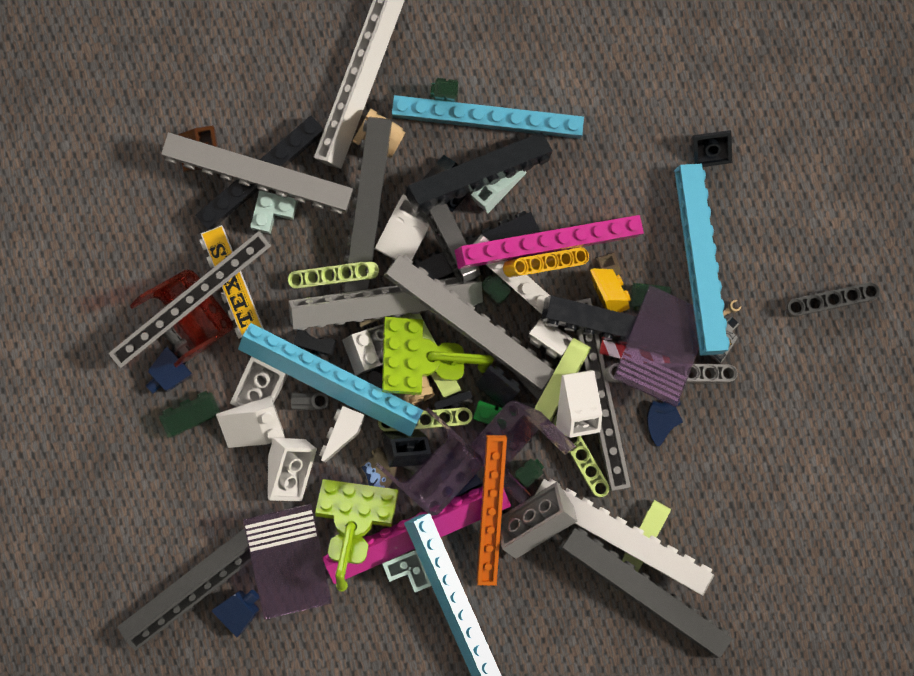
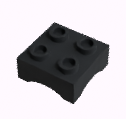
[294,330,337,358]

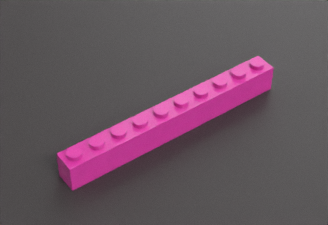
[454,215,644,269]
[322,486,511,584]

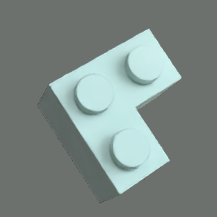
[250,190,298,234]
[382,550,431,592]

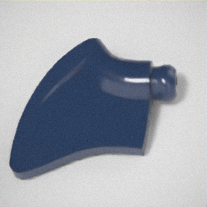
[647,396,683,446]

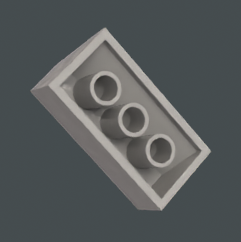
[500,482,577,559]

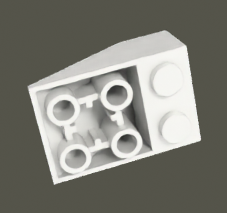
[374,194,430,260]
[529,319,573,359]
[342,324,384,376]
[556,370,602,438]
[319,406,366,463]

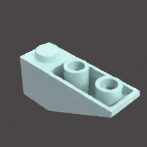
[471,170,527,213]

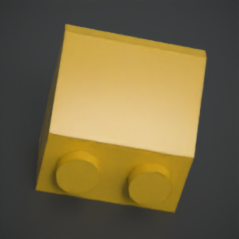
[590,268,631,313]

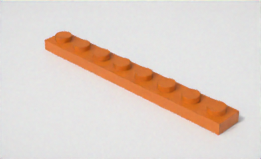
[476,435,507,586]

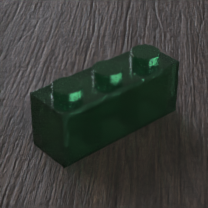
[159,391,221,438]

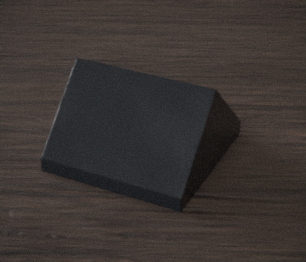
[690,130,732,167]

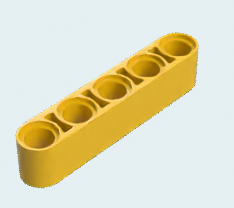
[503,247,589,278]

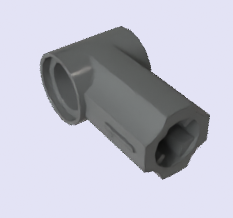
[291,392,330,410]

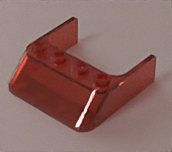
[130,269,233,367]

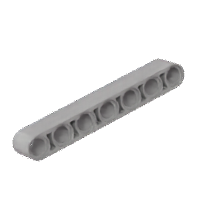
[604,363,738,384]

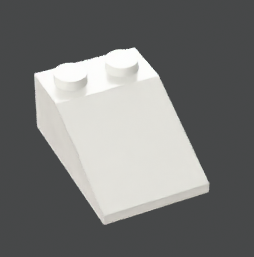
[230,356,288,407]
[216,396,285,448]
[268,438,317,501]

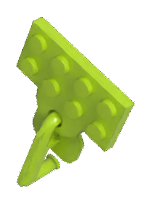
[382,317,494,395]
[315,479,399,592]

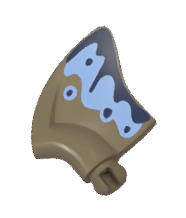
[360,447,397,488]

